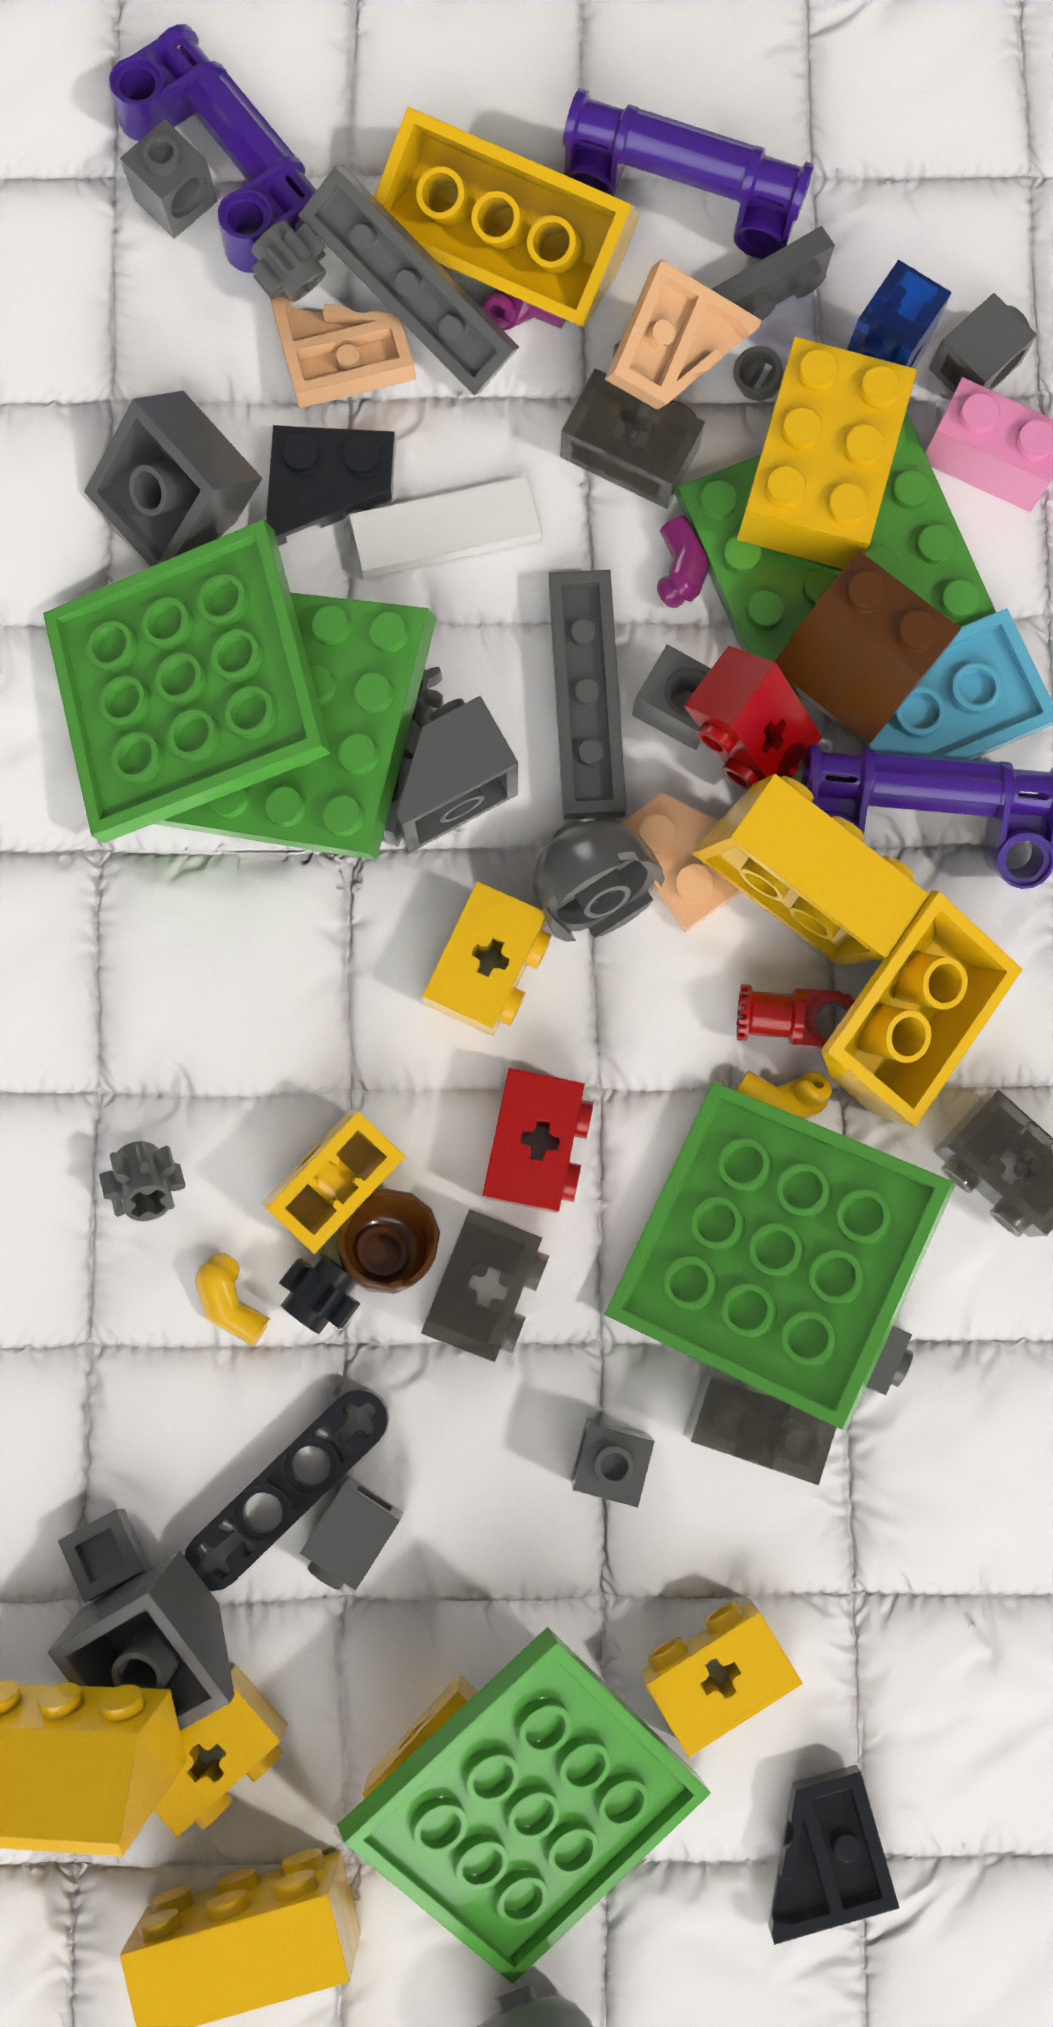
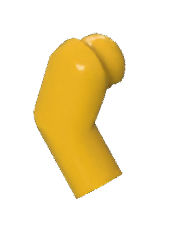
[736,1070,832,1119]
[195,1253,271,1347]

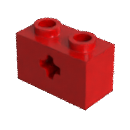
[684,645,822,790]
[482,1068,594,1214]

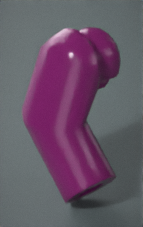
[482,290,566,331]
[657,516,709,608]

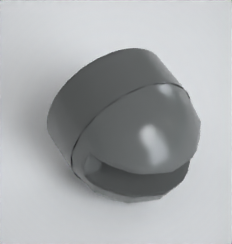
[733,346,784,401]

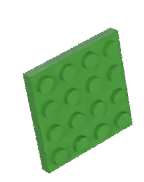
[676,412,996,701]
[43,519,332,843]
[154,592,437,860]
[604,1081,955,1431]
[337,1626,711,1984]

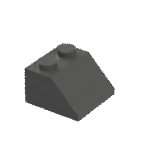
[84,390,263,567]
[396,695,519,853]
[47,1550,235,1731]

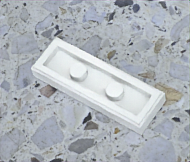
[349,475,542,579]

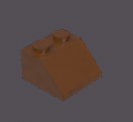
[775,550,961,747]

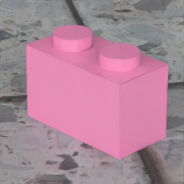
[925,377,1053,512]

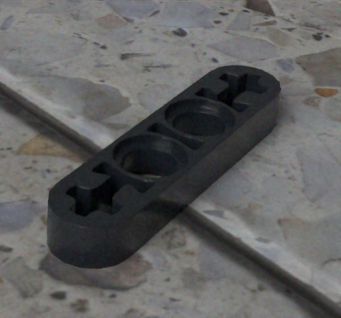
[184,1388,390,1591]

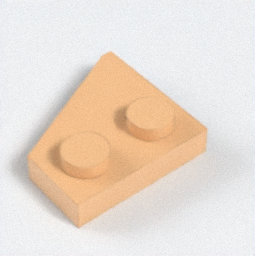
[605,259,762,410]
[270,297,416,409]
[619,793,741,932]

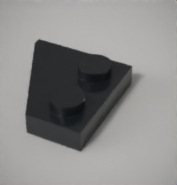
[266,425,396,546]
[768,1765,900,1945]

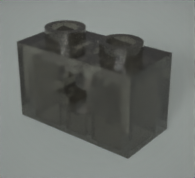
[560,368,706,509]
[933,1089,1053,1237]
[421,1209,550,1362]
[683,1373,837,1485]

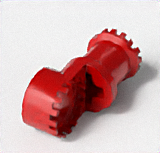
[736,984,855,1049]

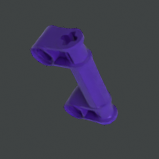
[109,24,317,273]
[563,88,815,260]
[802,744,1053,889]

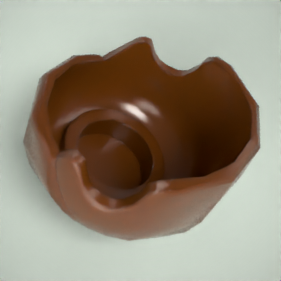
[337,1189,440,1294]

